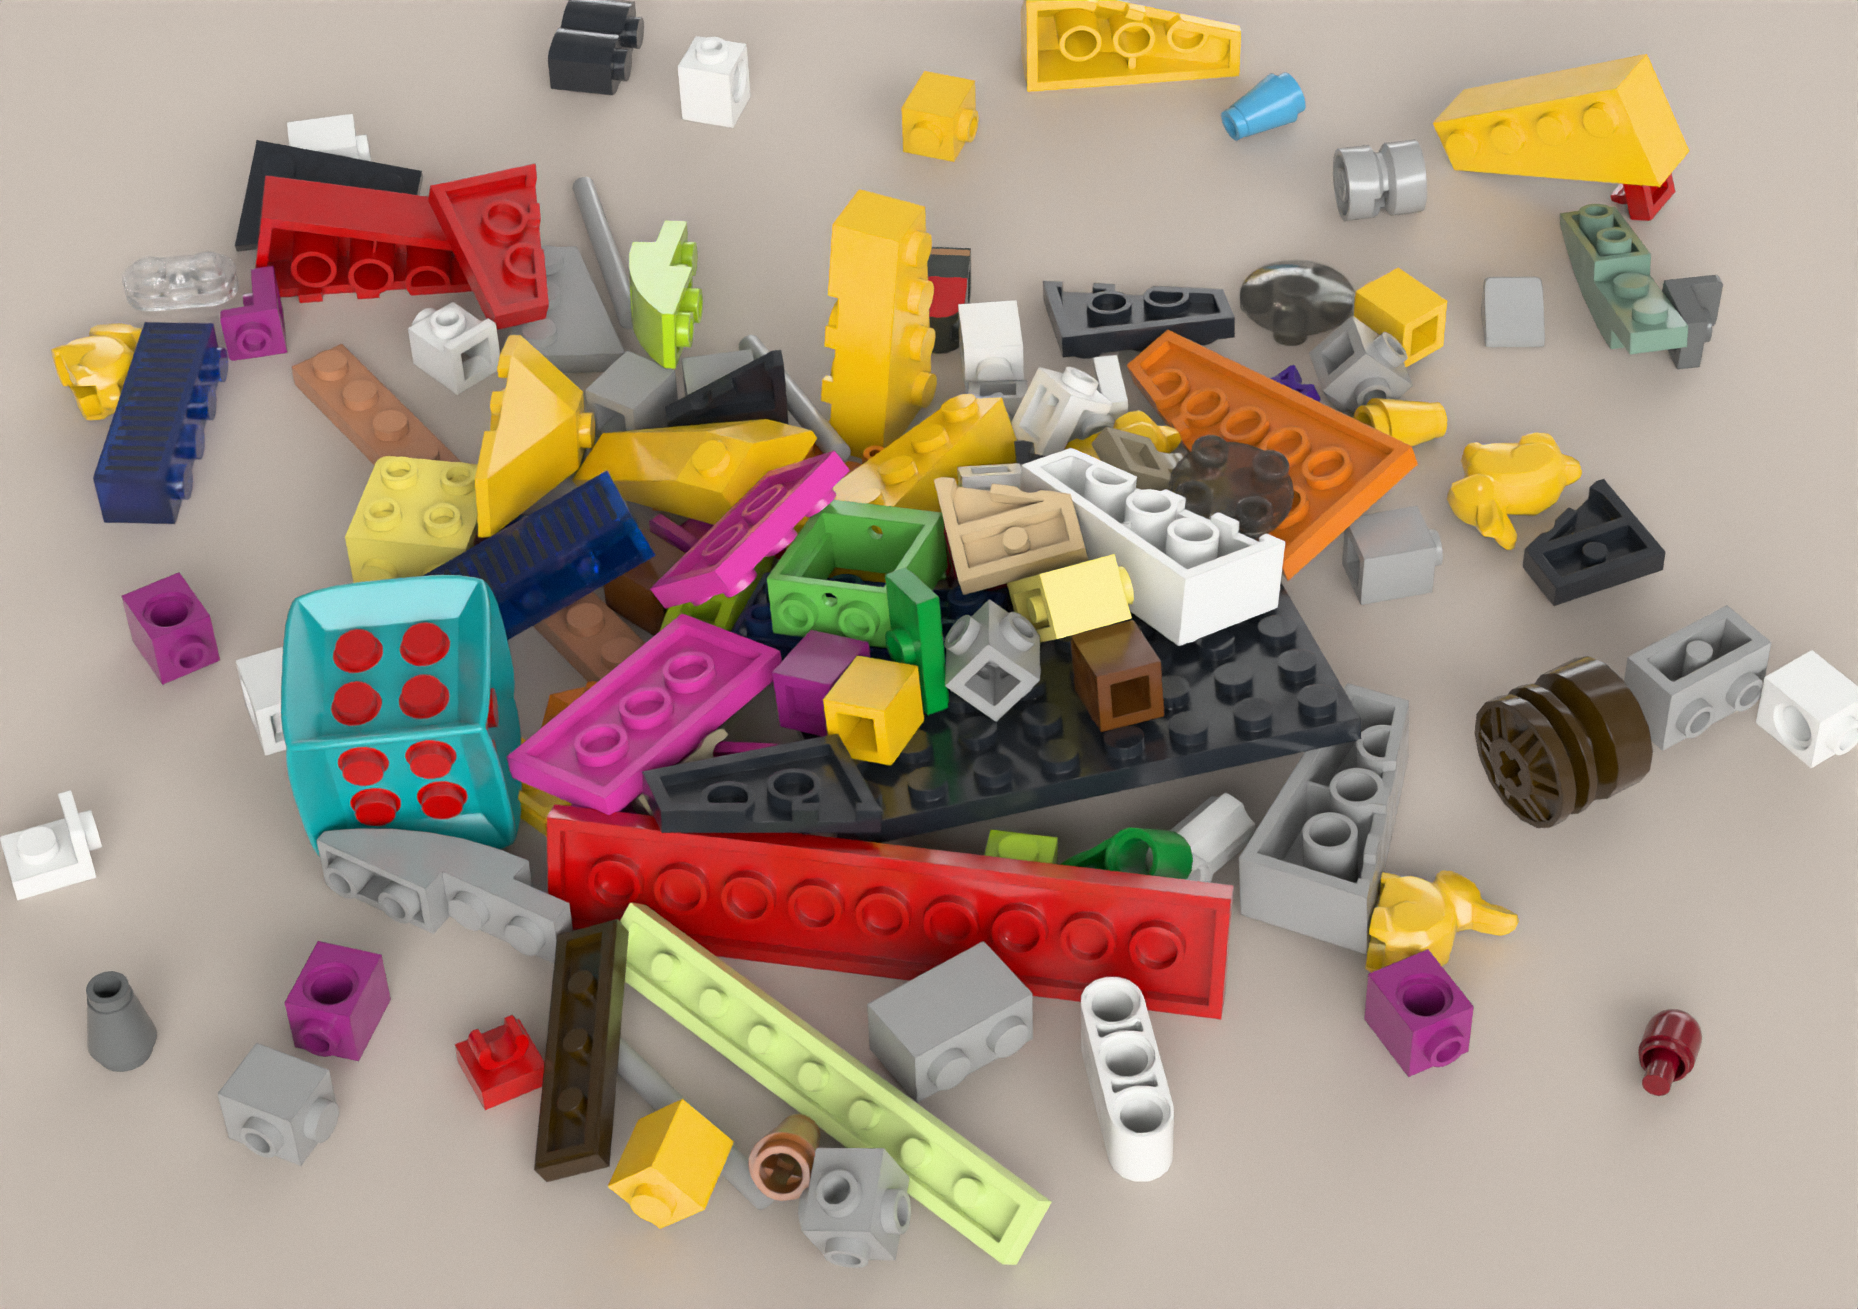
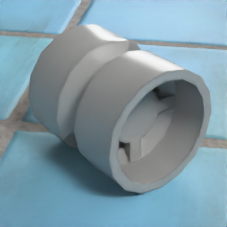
[1333,139,1427,221]

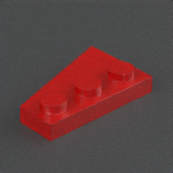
[428,163,549,330]

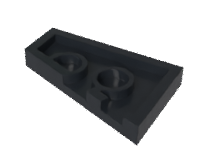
[235,140,423,252]
[1043,281,1235,359]
[642,734,881,833]

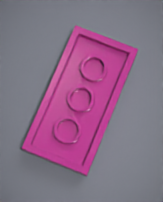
[506,613,782,815]

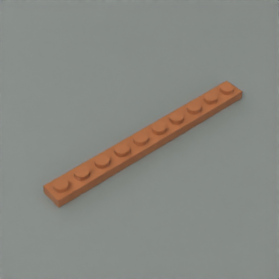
[291,344,645,682]

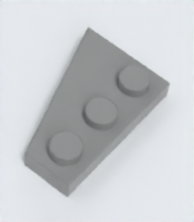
[512,245,625,373]

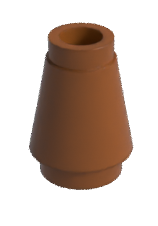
[748,1114,820,1201]

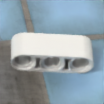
[1081,977,1174,1181]

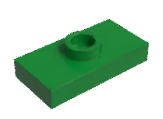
[885,567,949,715]

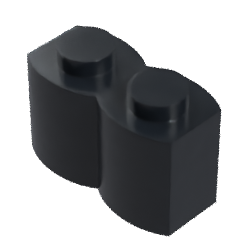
[548,0,644,95]

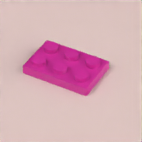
[650,451,850,609]

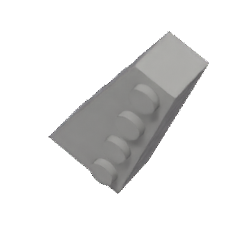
[1239,683,1409,954]

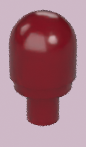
[1638,1009,1702,1096]

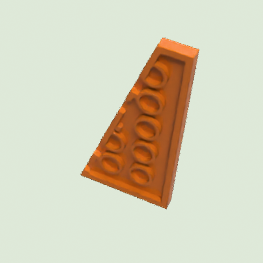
[1126,330,1418,581]

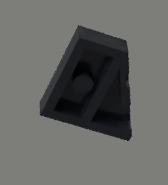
[665,350,789,427]
[1523,479,1666,606]

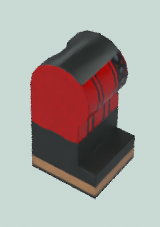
[927,247,971,353]

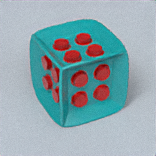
[281,575,522,857]

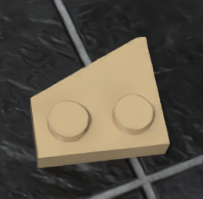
[934,477,1089,595]

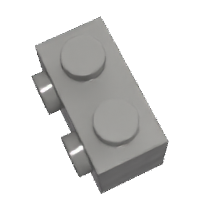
[1624,605,1772,751]
[867,941,1033,1103]

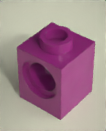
[121,572,220,685]
[772,630,870,736]
[284,941,391,1061]
[1364,949,1474,1077]

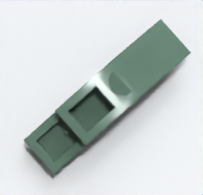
[1560,204,1688,354]

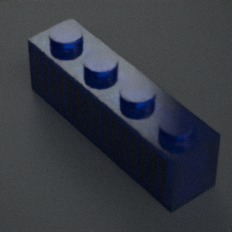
[93,322,228,524]
[423,471,656,640]

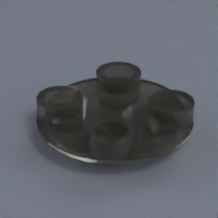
[1239,260,1355,346]
[1168,435,1294,539]

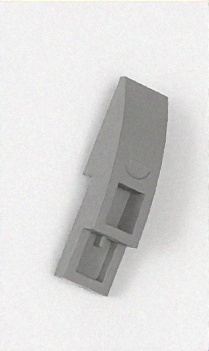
[317,829,573,963]

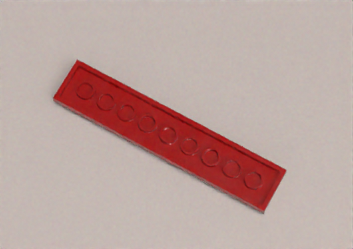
[547,804,1234,1020]

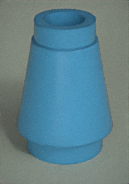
[1221,72,1306,141]

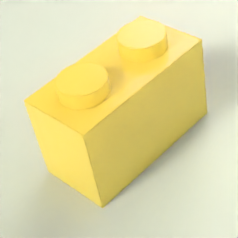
[1007,554,1134,642]

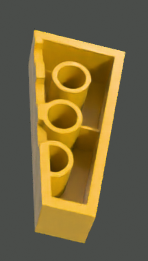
[1433,54,1689,187]
[821,189,937,459]
[786,394,1017,583]

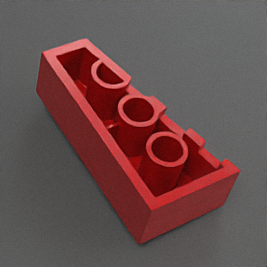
[255,176,473,303]

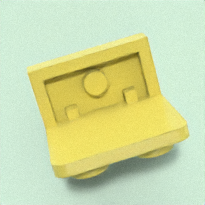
[345,456,479,583]

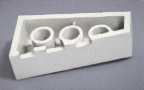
[1020,448,1285,646]

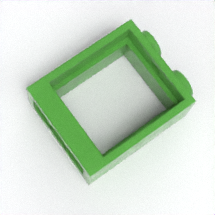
[767,500,948,648]

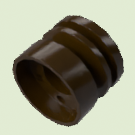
[1474,656,1653,828]

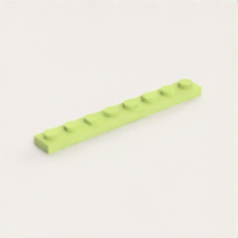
[620,903,1052,1265]

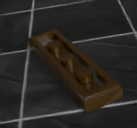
[534,919,629,1182]

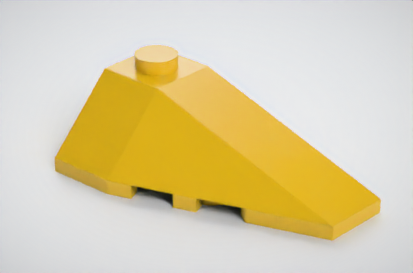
[1020,0,1241,92]
[475,335,595,537]
[572,419,817,525]

